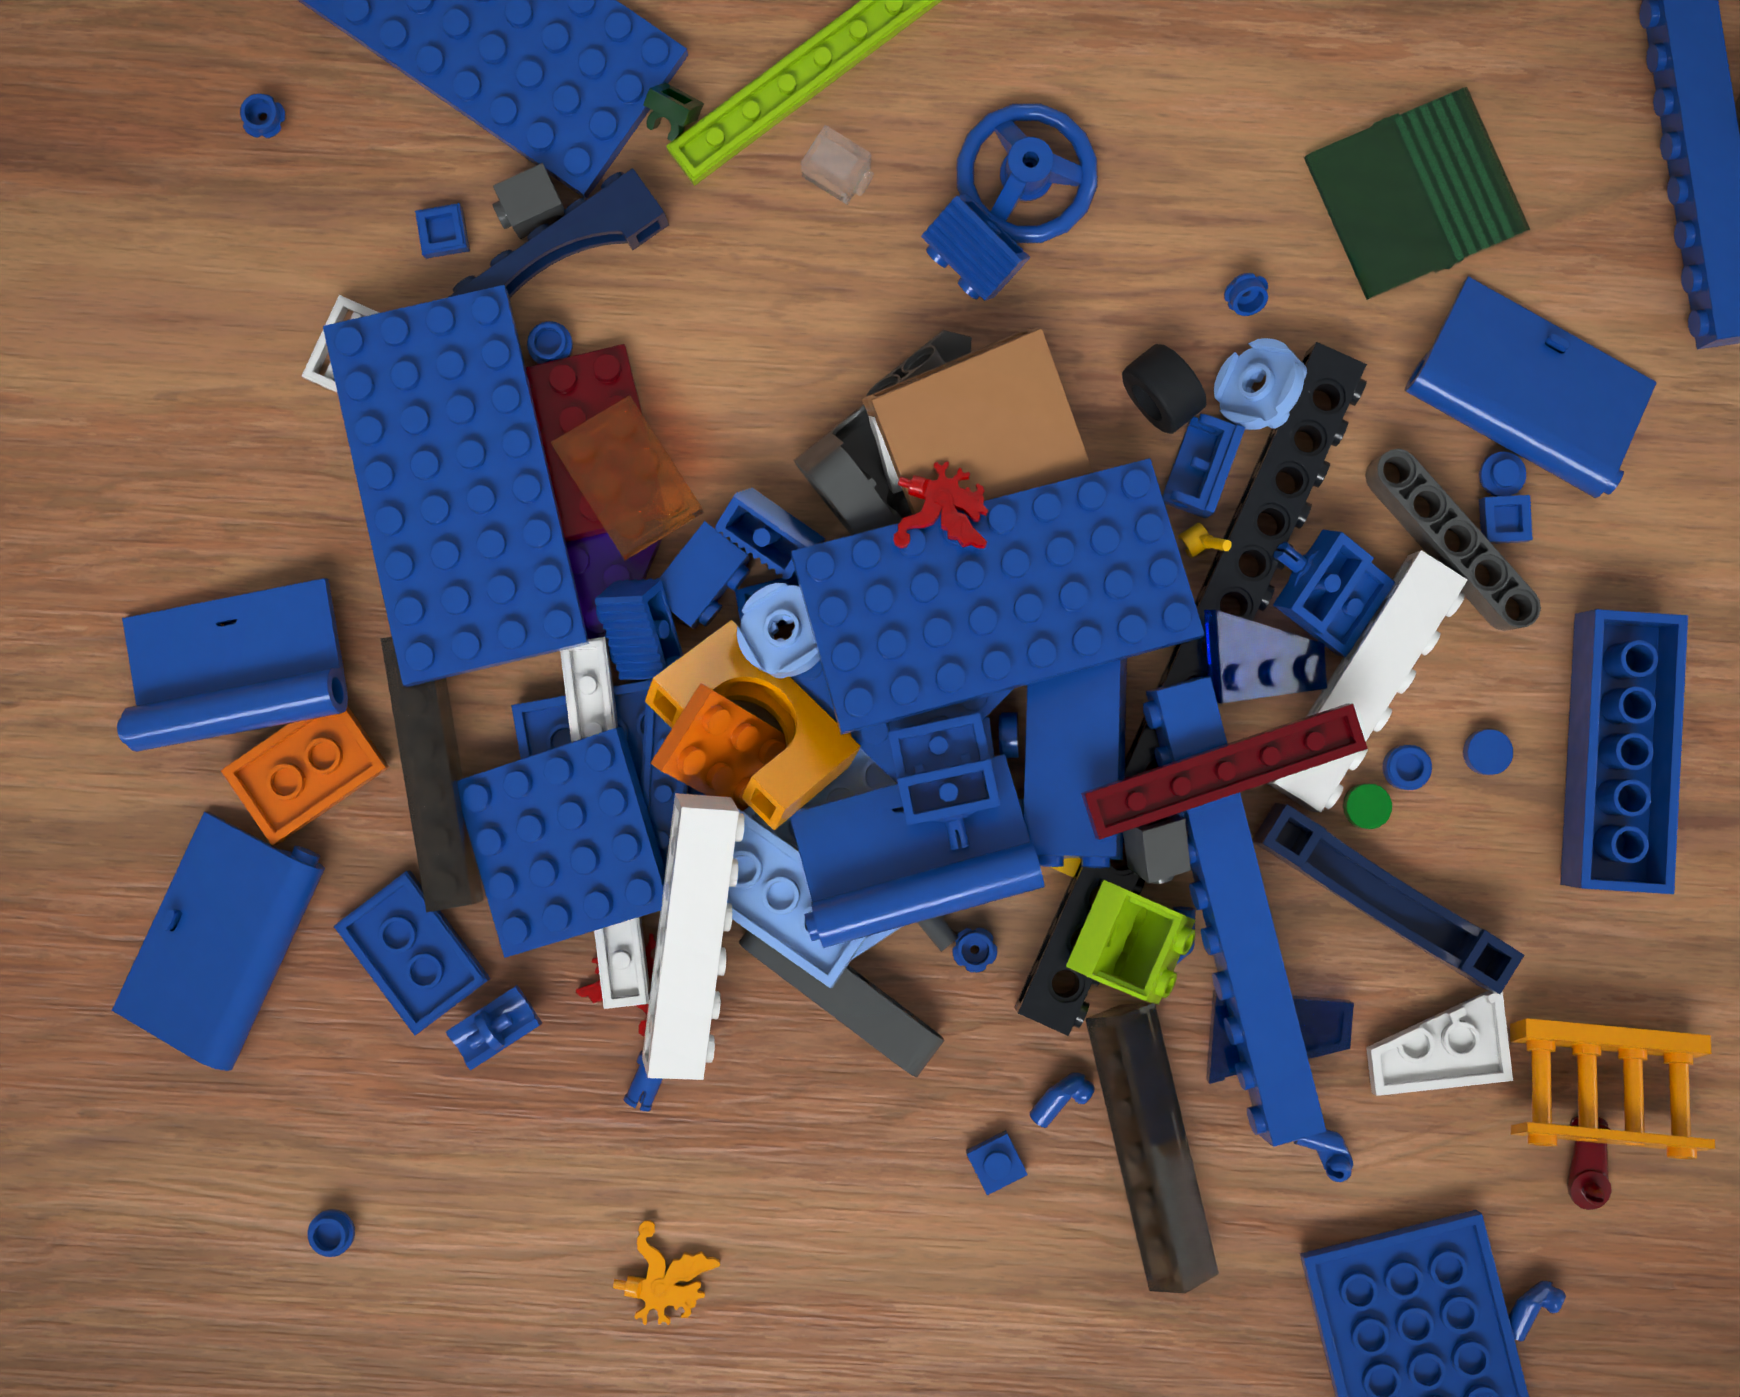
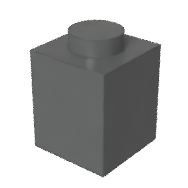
[492,163,565,239]
[1123,814,1191,884]

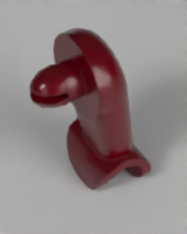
[1567,1116,1612,1210]

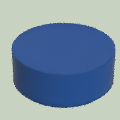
[999,712,1019,758]
[1463,729,1513,775]
[1382,745,1432,790]

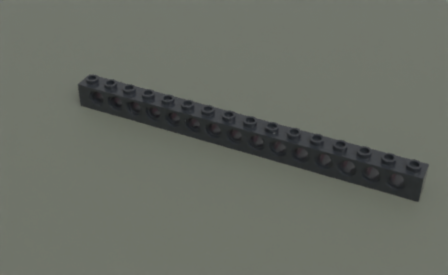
[1014,342,1367,1036]

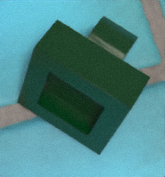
[643,83,704,141]

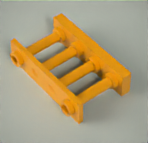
[1510,1018,1715,1159]

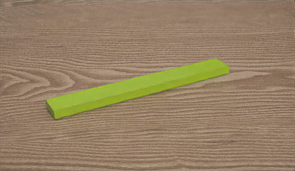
[666,0,942,186]

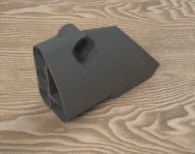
[794,330,972,535]

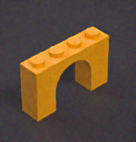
[645,620,861,830]

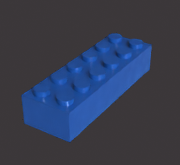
[1560,609,1688,894]

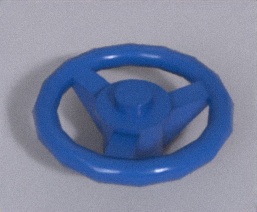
[957,103,1098,243]

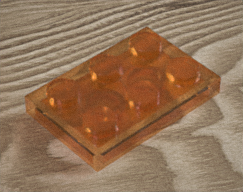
[551,395,704,561]

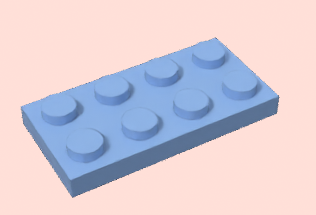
[727,809,867,988]

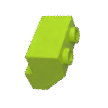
[1066,880,1196,1005]

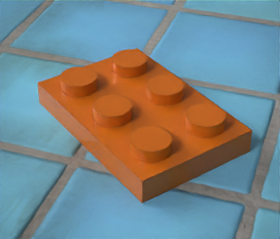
[650,683,786,811]
[221,705,390,846]

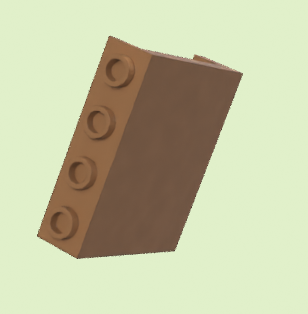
[862,328,1093,515]

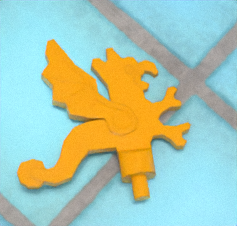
[613,1220,720,1325]

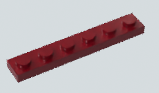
[1081,704,1368,840]

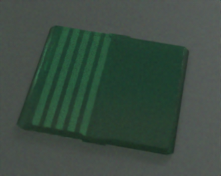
[1304,87,1530,300]

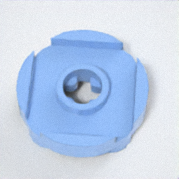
[1214,338,1307,430]
[737,583,820,678]

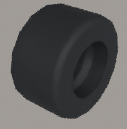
[1122,344,1207,434]

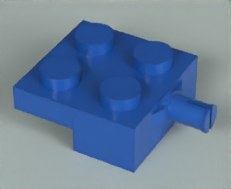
[1273,530,1395,657]
[887,713,1001,850]

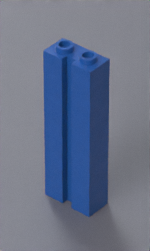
[1024,658,1127,868]

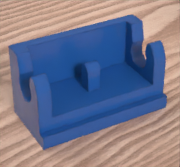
[1162,414,1246,519]

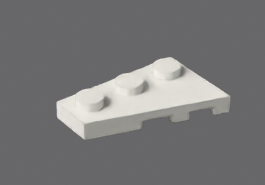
[1366,990,1513,1096]

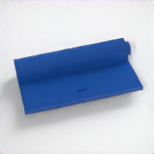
[1405,276,1657,498]
[117,578,348,752]
[790,754,1045,948]
[112,812,325,1071]

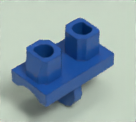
[446,985,542,1071]

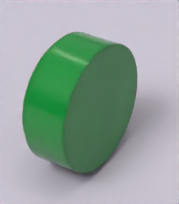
[1343,784,1392,829]

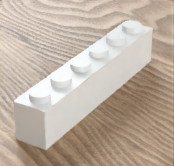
[1267,550,1468,813]
[642,793,744,1080]

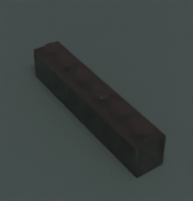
[380,636,484,913]
[1085,1002,1219,1294]

